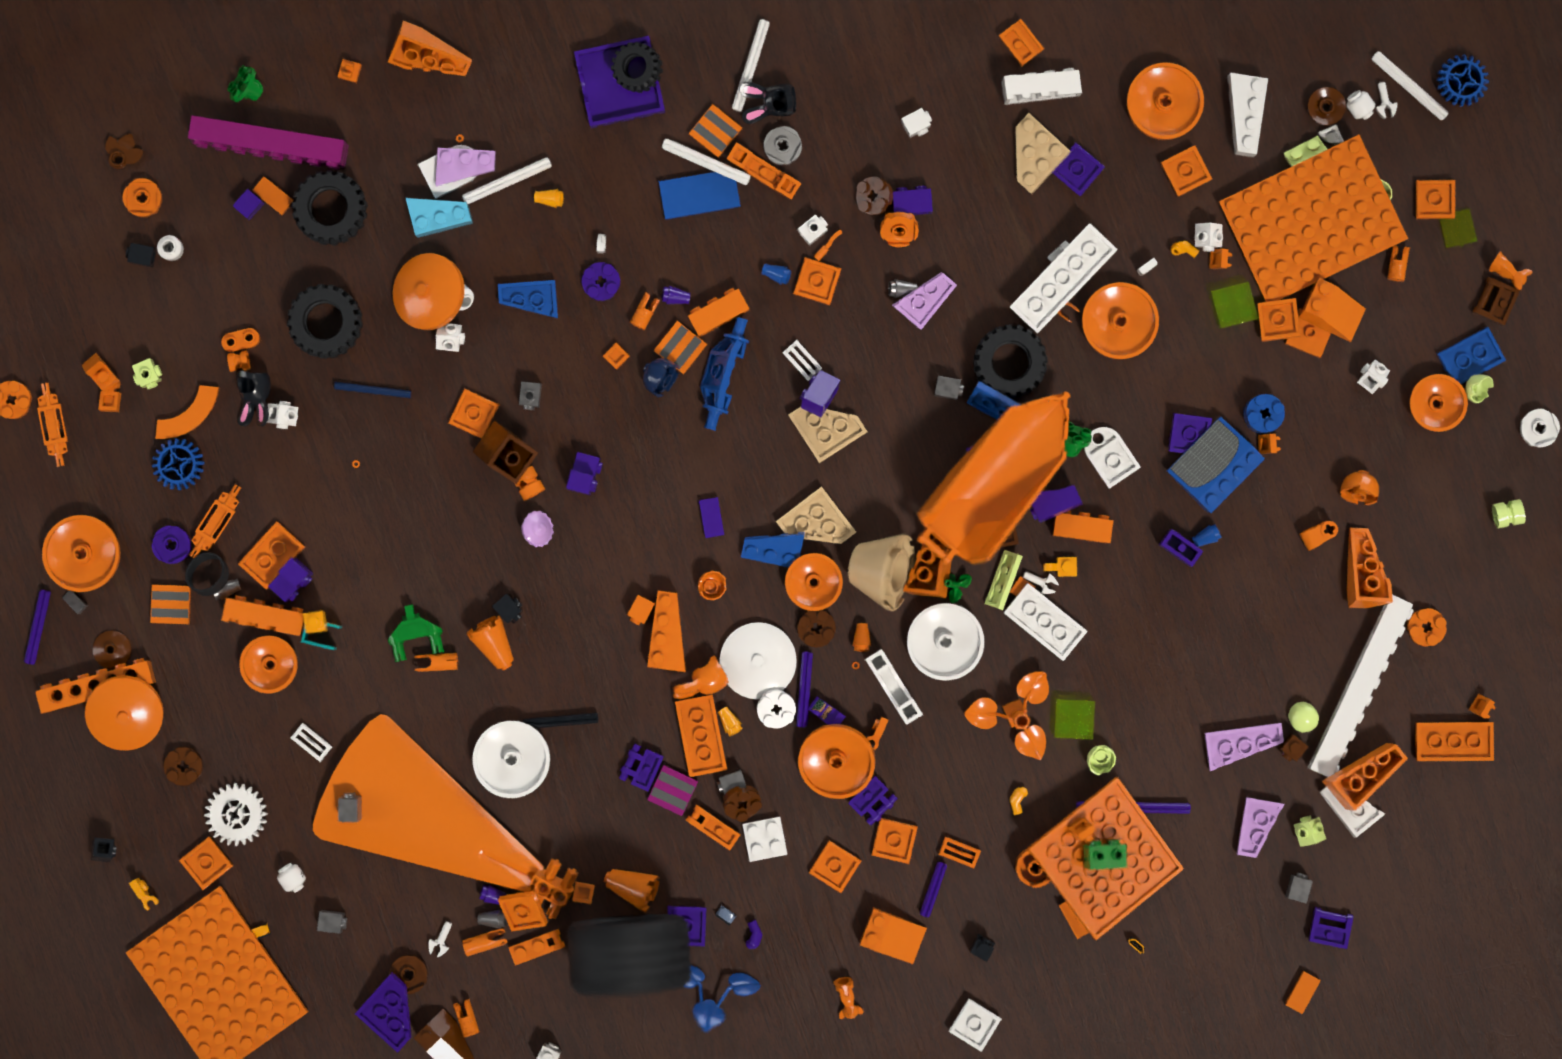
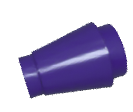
[662,285,690,304]
[479,884,508,905]

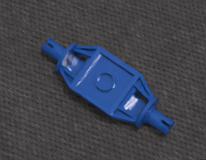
[700,317,749,431]

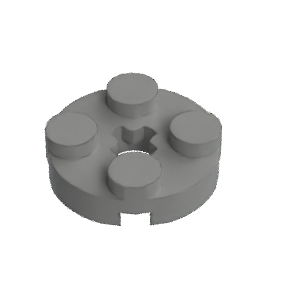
[764,126,802,165]

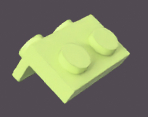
[1284,136,1327,167]

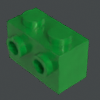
[1083,840,1127,870]

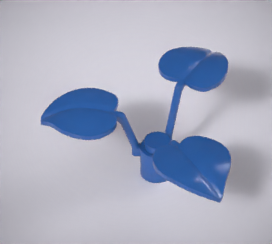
[685,965,761,1032]

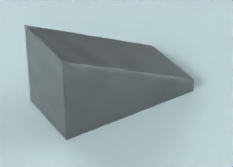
[63,590,88,614]

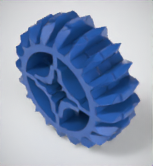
[1436,54,1489,107]
[152,438,205,490]

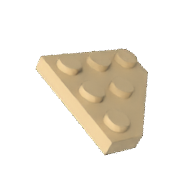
[1016,113,1071,194]
[788,407,867,463]
[776,486,856,544]

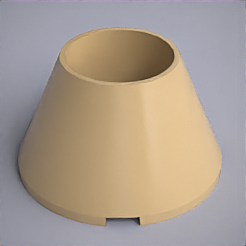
[848,534,915,611]

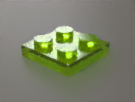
[1211,282,1258,329]
[1054,699,1095,740]

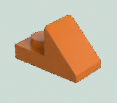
[82,353,119,393]

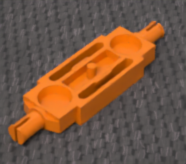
[37,383,68,467]
[189,484,242,558]

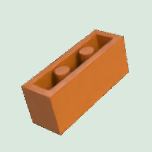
[688,288,750,337]
[1052,511,1114,544]

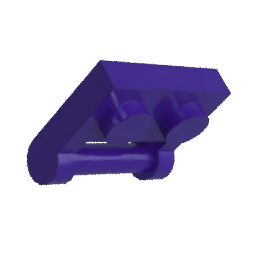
[1308,907,1353,949]

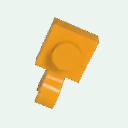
[1043,557,1077,577]
[129,878,159,911]

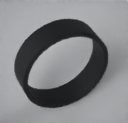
[185,553,229,596]

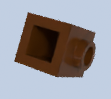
[1278,734,1308,762]

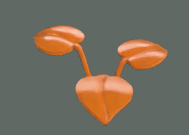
[964,671,1049,760]

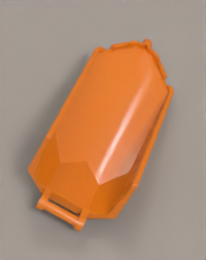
[917,392,1070,565]

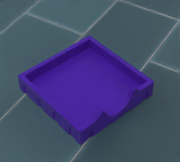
[574,36,665,128]

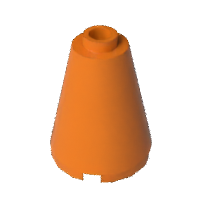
[466,615,514,670]
[604,869,660,912]

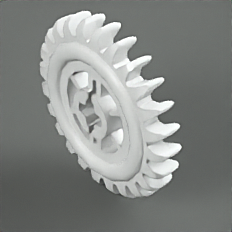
[204,783,268,846]

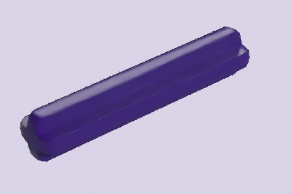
[920,862,947,918]

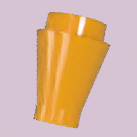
[534,189,563,208]
[718,707,743,737]

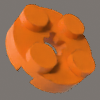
[123,178,162,217]
[880,212,919,247]
[0,381,32,419]
[1407,608,1447,647]

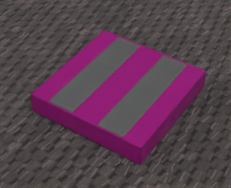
[647,765,698,816]

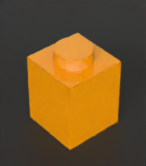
[303,611,328,634]

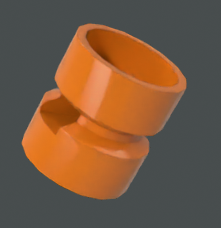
[514,466,546,501]

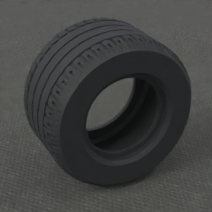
[567,914,691,996]

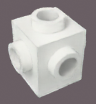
[1194,223,1223,252]
[436,323,465,352]
[1357,359,1390,394]
[267,401,298,429]

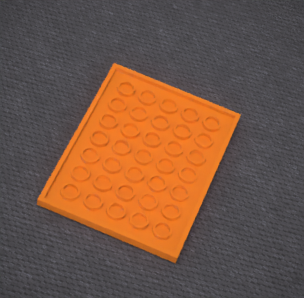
[1219,135,1408,302]
[126,886,309,1059]

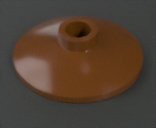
[1308,87,1346,125]
[93,631,131,669]

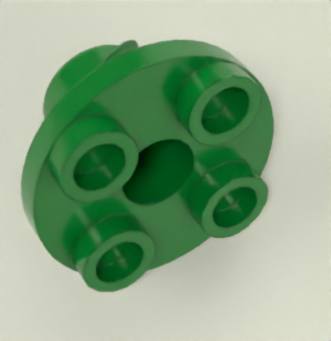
[227,65,263,102]
[1064,422,1092,457]

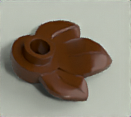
[105,134,143,169]

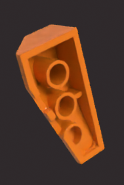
[388,21,472,76]
[1347,528,1393,608]

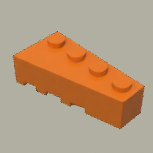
[903,534,952,598]
[647,591,686,672]
[222,595,306,636]
[1322,743,1408,811]

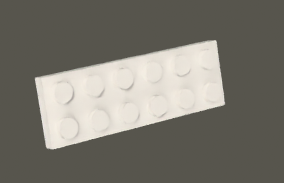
[1010,223,1118,334]

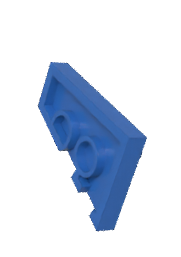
[498,280,558,319]
[741,532,805,567]

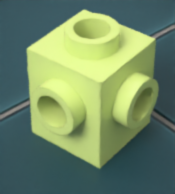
[132,358,162,390]
[1294,815,1326,847]

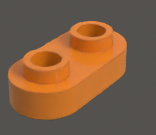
[221,328,260,353]

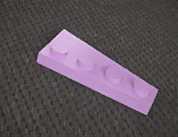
[1204,723,1284,771]

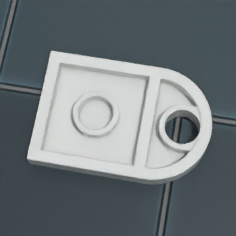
[418,145,477,199]
[1084,427,1141,489]

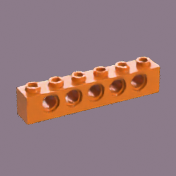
[35,658,156,714]

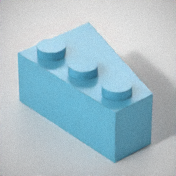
[406,198,473,238]

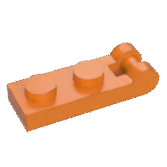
[686,804,741,850]
[509,928,566,966]

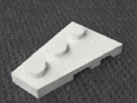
[1320,787,1385,838]

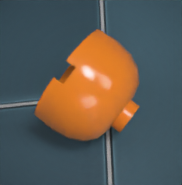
[1340,470,1379,505]

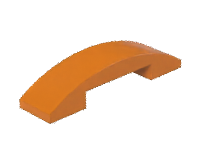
[726,142,801,199]

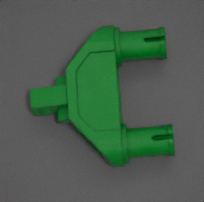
[388,604,445,662]

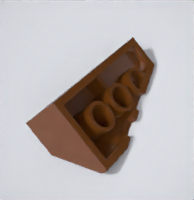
[414,1008,475,1059]

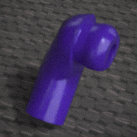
[746,920,763,949]

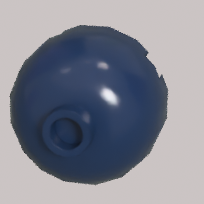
[643,358,679,398]

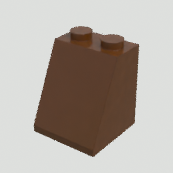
[473,420,538,484]

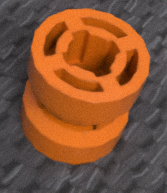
[227,351,250,372]

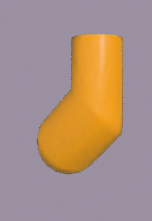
[1171,241,1200,258]
[1009,787,1028,815]

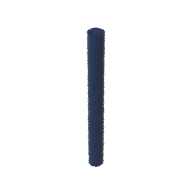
[334,382,411,398]

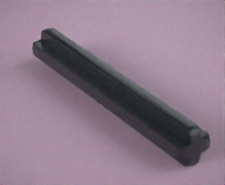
[522,713,599,728]

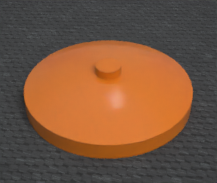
[1127,63,1204,140]
[393,253,465,330]
[1082,282,1159,360]
[42,515,121,592]
[85,676,164,750]
[798,724,875,799]

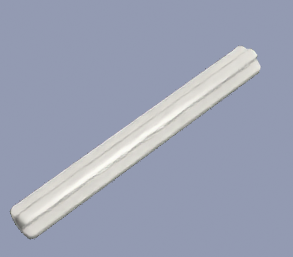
[732,20,769,112]
[1372,51,1448,120]
[662,139,750,185]
[462,158,551,204]

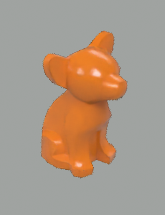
[1489,251,1532,290]
[834,977,864,1019]

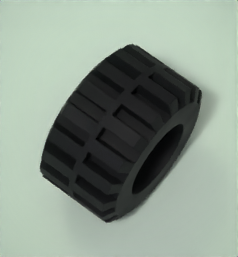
[611,42,663,93]

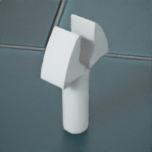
[1375,82,1397,119]
[1023,571,1059,594]
[429,921,452,957]

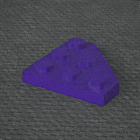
[355,972,412,1053]

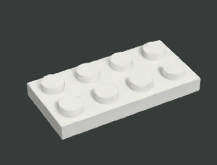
[1003,583,1087,661]

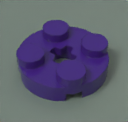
[582,262,620,301]
[152,526,191,564]

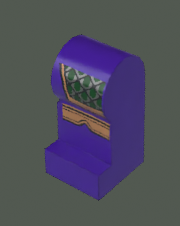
[808,696,846,725]

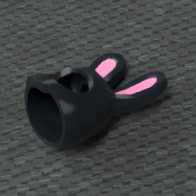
[739,82,796,124]
[237,371,271,427]

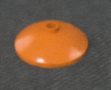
[1409,374,1468,432]
[785,553,843,611]
[239,636,298,693]

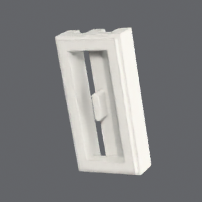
[783,340,822,381]
[291,723,333,762]

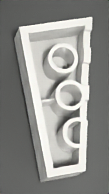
[1002,68,1082,105]
[1227,73,1268,157]

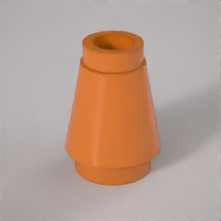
[852,623,871,652]

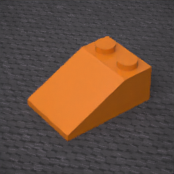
[1299,278,1366,342]
[859,907,927,964]

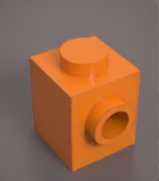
[1002,699,1027,729]

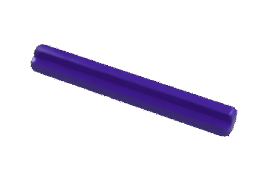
[24,589,51,665]
[796,652,813,728]

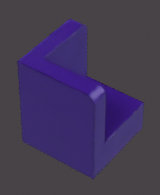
[233,189,265,220]

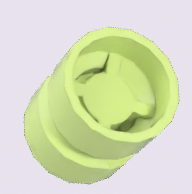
[1492,499,1525,529]

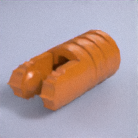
[1387,246,1410,282]
[629,292,660,330]
[453,999,480,1037]

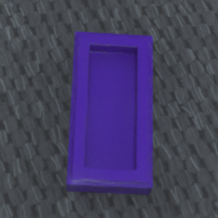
[699,497,724,538]

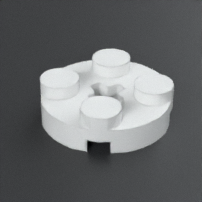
[1520,409,1560,447]
[757,689,796,728]

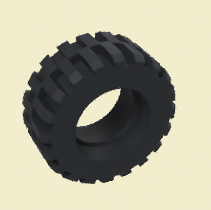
[291,170,368,246]
[287,284,363,359]
[973,324,1048,399]

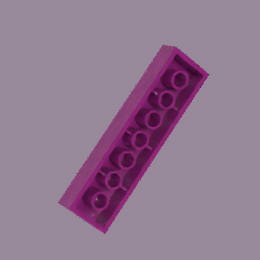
[188,116,349,170]

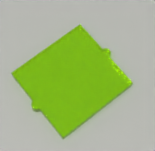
[1439,209,1477,248]

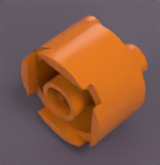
[1015,849,1050,888]

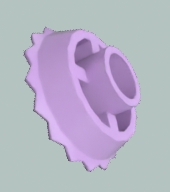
[521,511,554,547]

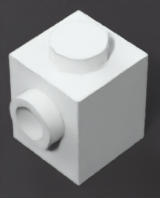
[901,108,932,138]
[797,214,828,246]
[537,1042,562,1059]

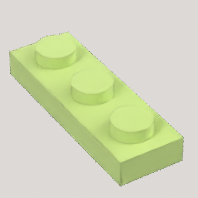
[985,550,1023,610]

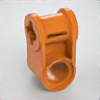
[1299,521,1338,551]

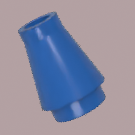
[762,263,791,285]
[1192,524,1222,547]

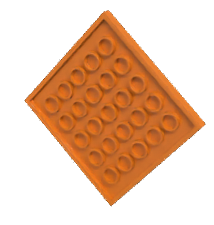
[1027,777,1184,940]

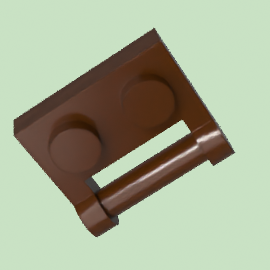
[1472,277,1520,326]

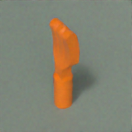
[814,230,842,261]

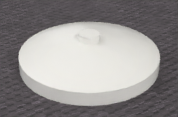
[907,603,984,680]
[720,623,796,699]
[473,721,550,798]

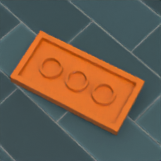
[675,694,727,777]
[1415,722,1494,761]

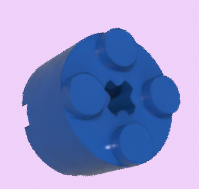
[1243,394,1285,434]

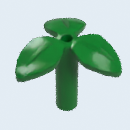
[944,573,972,604]

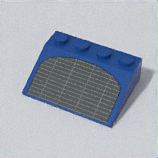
[1167,417,1265,513]

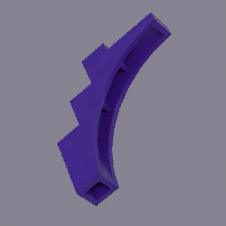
[966,446,1083,523]

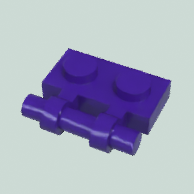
[619,743,664,792]
[848,776,898,826]

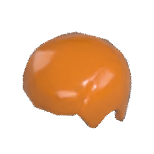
[697,571,727,600]

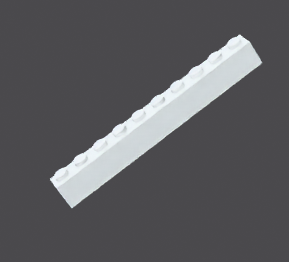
[1307,595,1413,777]

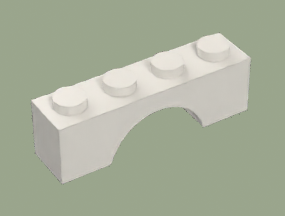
[865,649,923,725]

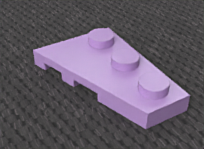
[436,148,496,187]
[892,272,957,330]
[1236,797,1284,858]

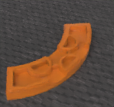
[155,385,219,439]

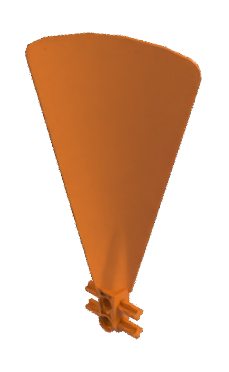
[313,714,578,919]

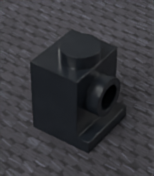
[969,933,995,962]

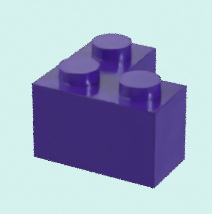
[566,452,603,496]
[268,558,313,602]

